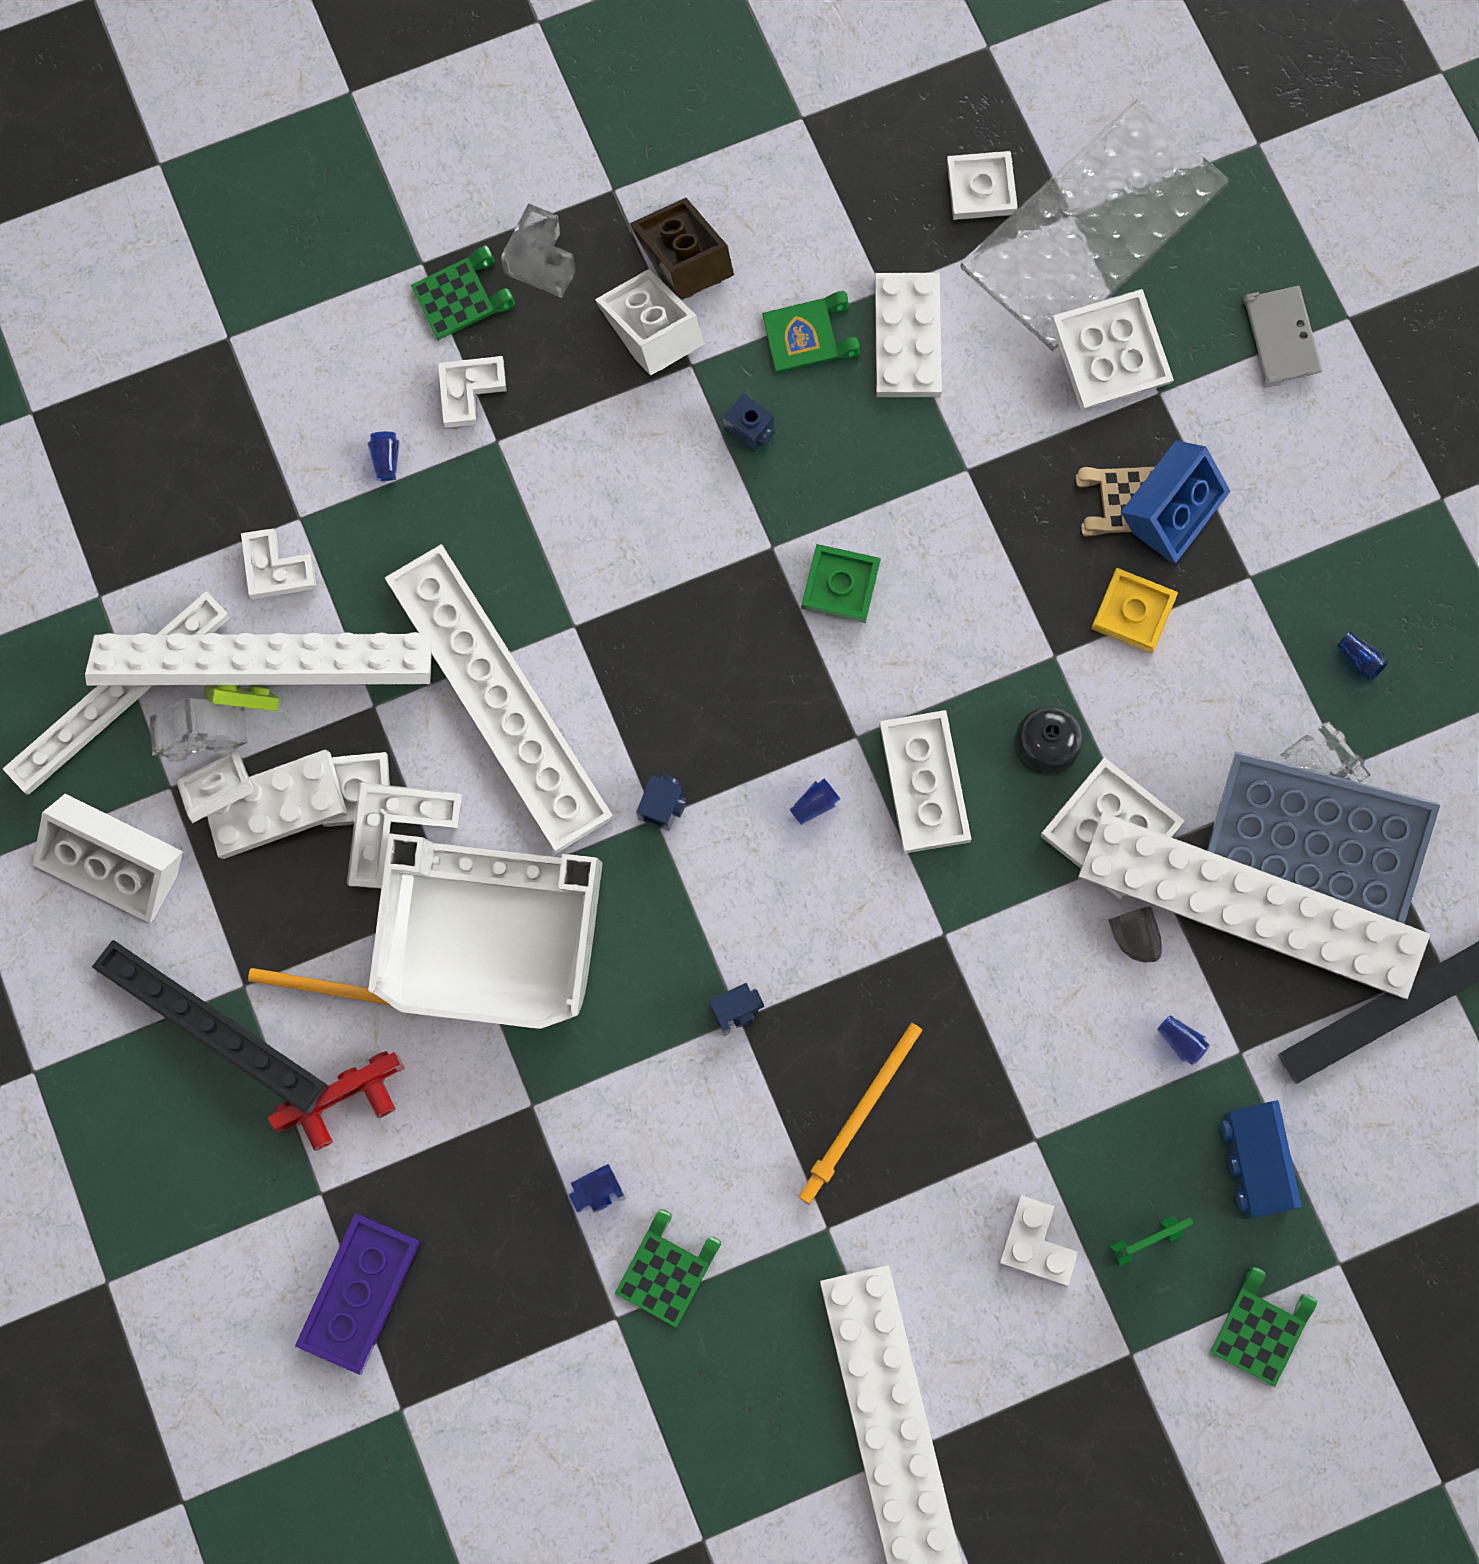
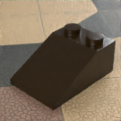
[630,197,734,300]

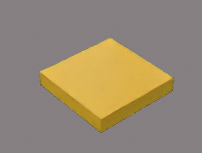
[1091,568,1178,654]

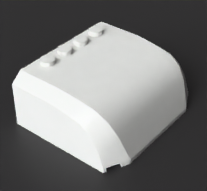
[368,834,602,1029]

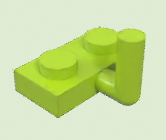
[203,685,280,711]

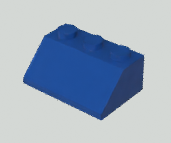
[1120,440,1230,563]
[1221,1100,1302,1219]

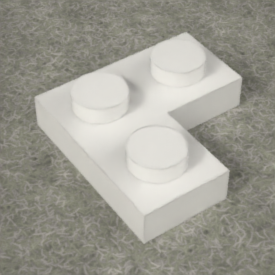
[438,356,507,428]
[241,528,317,599]
[999,1195,1078,1287]

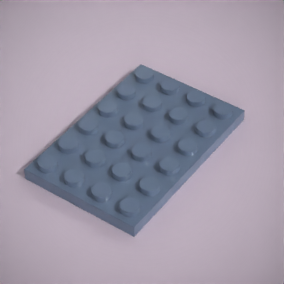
[1206,751,1440,924]

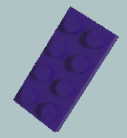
[295,1213,421,1375]

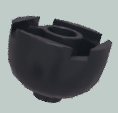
[1014,706,1083,776]

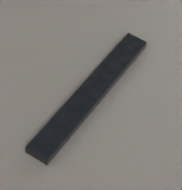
[92,940,329,1116]
[1278,941,1479,1084]

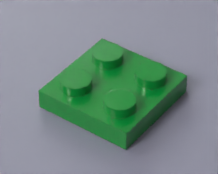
[801,544,881,623]

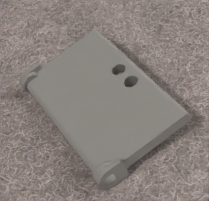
[1242,286,1322,387]

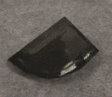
[1108,906,1162,963]

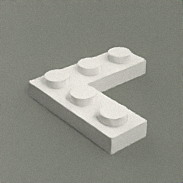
[347,783,462,888]

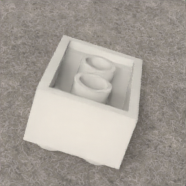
[595,269,705,375]

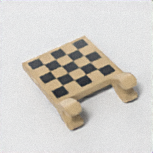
[1075,467,1155,537]

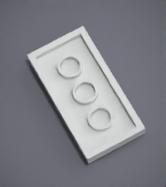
[875,273,942,397]
[879,710,971,854]
[207,749,348,859]

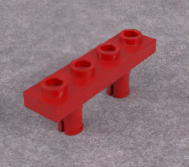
[268,1051,405,1151]

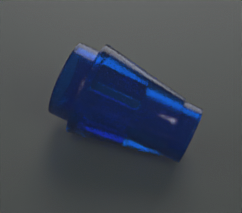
[367,431,400,481]
[1338,632,1388,681]
[789,778,841,825]
[1157,1015,1210,1066]

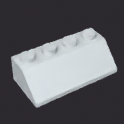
[32,794,183,923]

